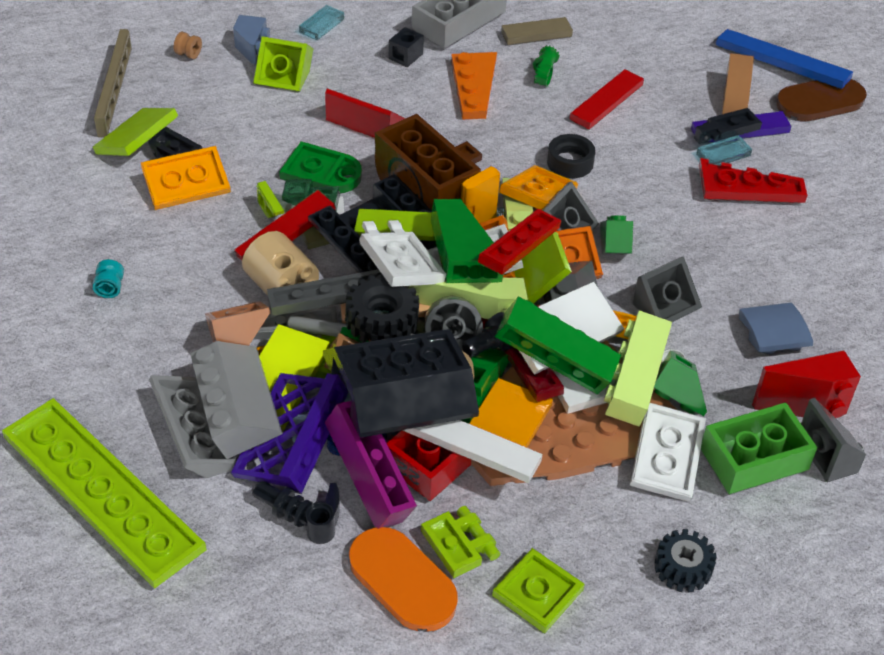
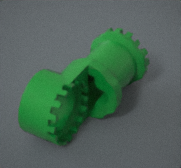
[533,45,560,87]

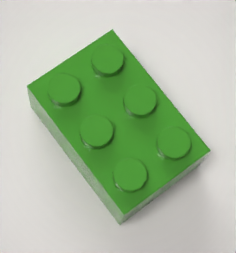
[701,402,817,494]

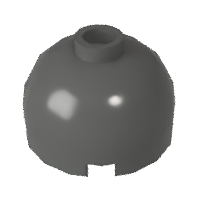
[424,295,483,352]

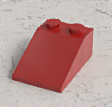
[752,350,861,418]

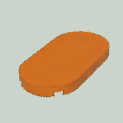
[349,527,458,632]

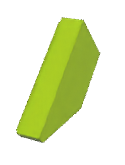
[256,181,284,219]

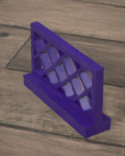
[231,373,349,494]

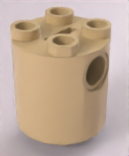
[242,231,319,296]

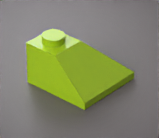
[253,36,314,92]

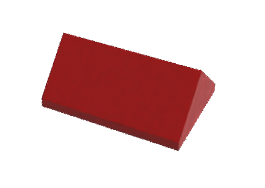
[325,88,406,138]

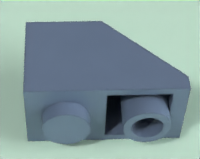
[233,15,270,64]

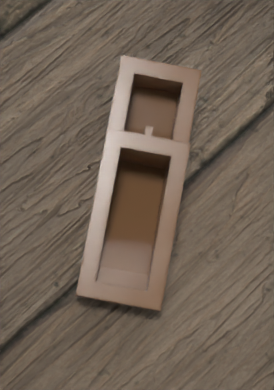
[722,53,754,114]

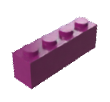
[325,400,417,529]

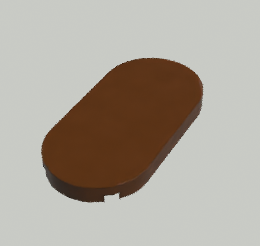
[776,79,867,121]

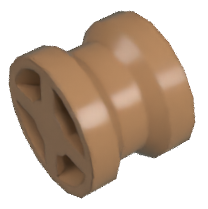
[174,31,202,59]

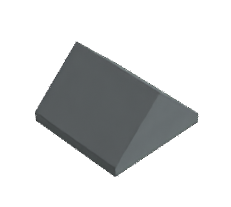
[542,181,599,231]
[633,256,702,322]

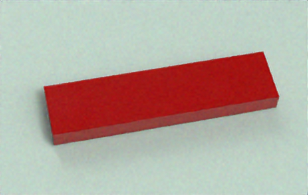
[570,69,644,130]
[234,190,336,260]
[478,209,561,275]

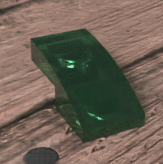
[282,179,340,212]

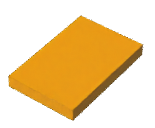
[141,146,231,210]
[499,165,578,210]
[469,378,553,448]

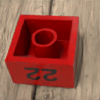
[386,430,472,501]

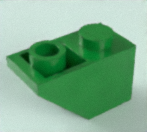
[600,215,633,254]
[654,350,707,417]

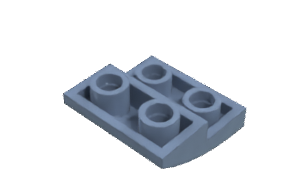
[739,303,813,354]

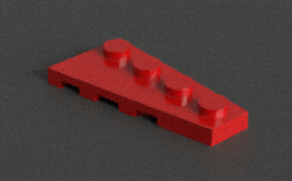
[699,158,808,203]

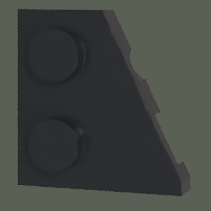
[148,127,203,159]

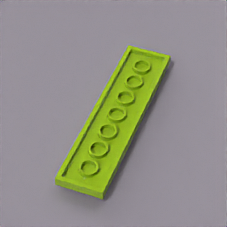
[2,398,207,589]

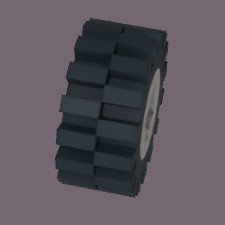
[654,529,717,593]

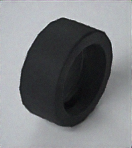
[547,134,595,179]

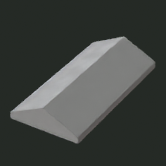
[149,375,239,478]

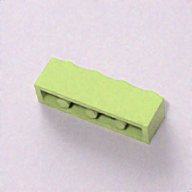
[604,310,672,427]

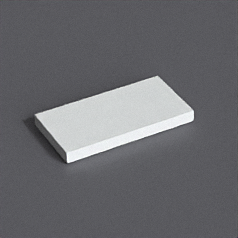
[520,282,624,375]

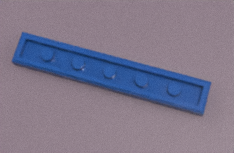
[716,29,853,89]

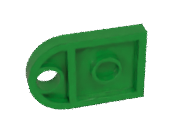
[279,141,362,194]

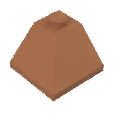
[205,301,270,346]

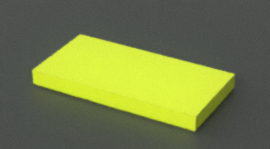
[260,324,331,433]

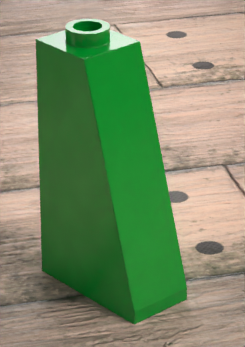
[431,199,504,283]

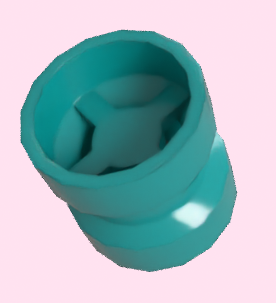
[92,259,124,298]

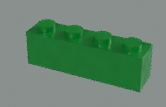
[495,296,621,395]

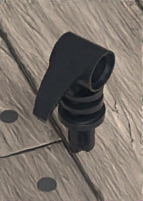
[252,481,340,544]

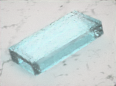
[299,5,344,40]
[696,135,752,166]

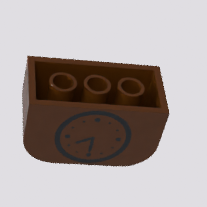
[375,114,481,210]

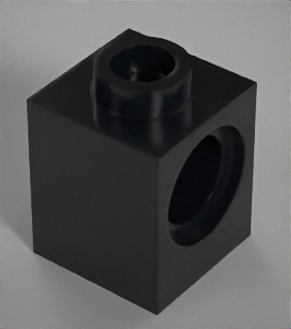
[389,27,424,67]

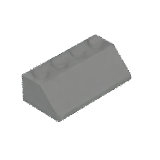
[190,341,283,459]

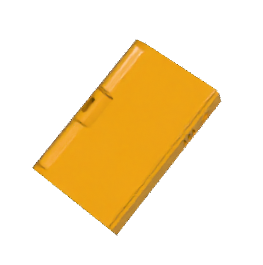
[461,166,500,224]

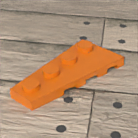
[451,52,497,120]

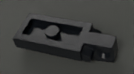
[694,108,762,144]

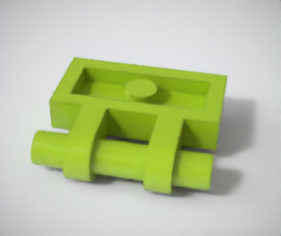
[421,506,501,579]

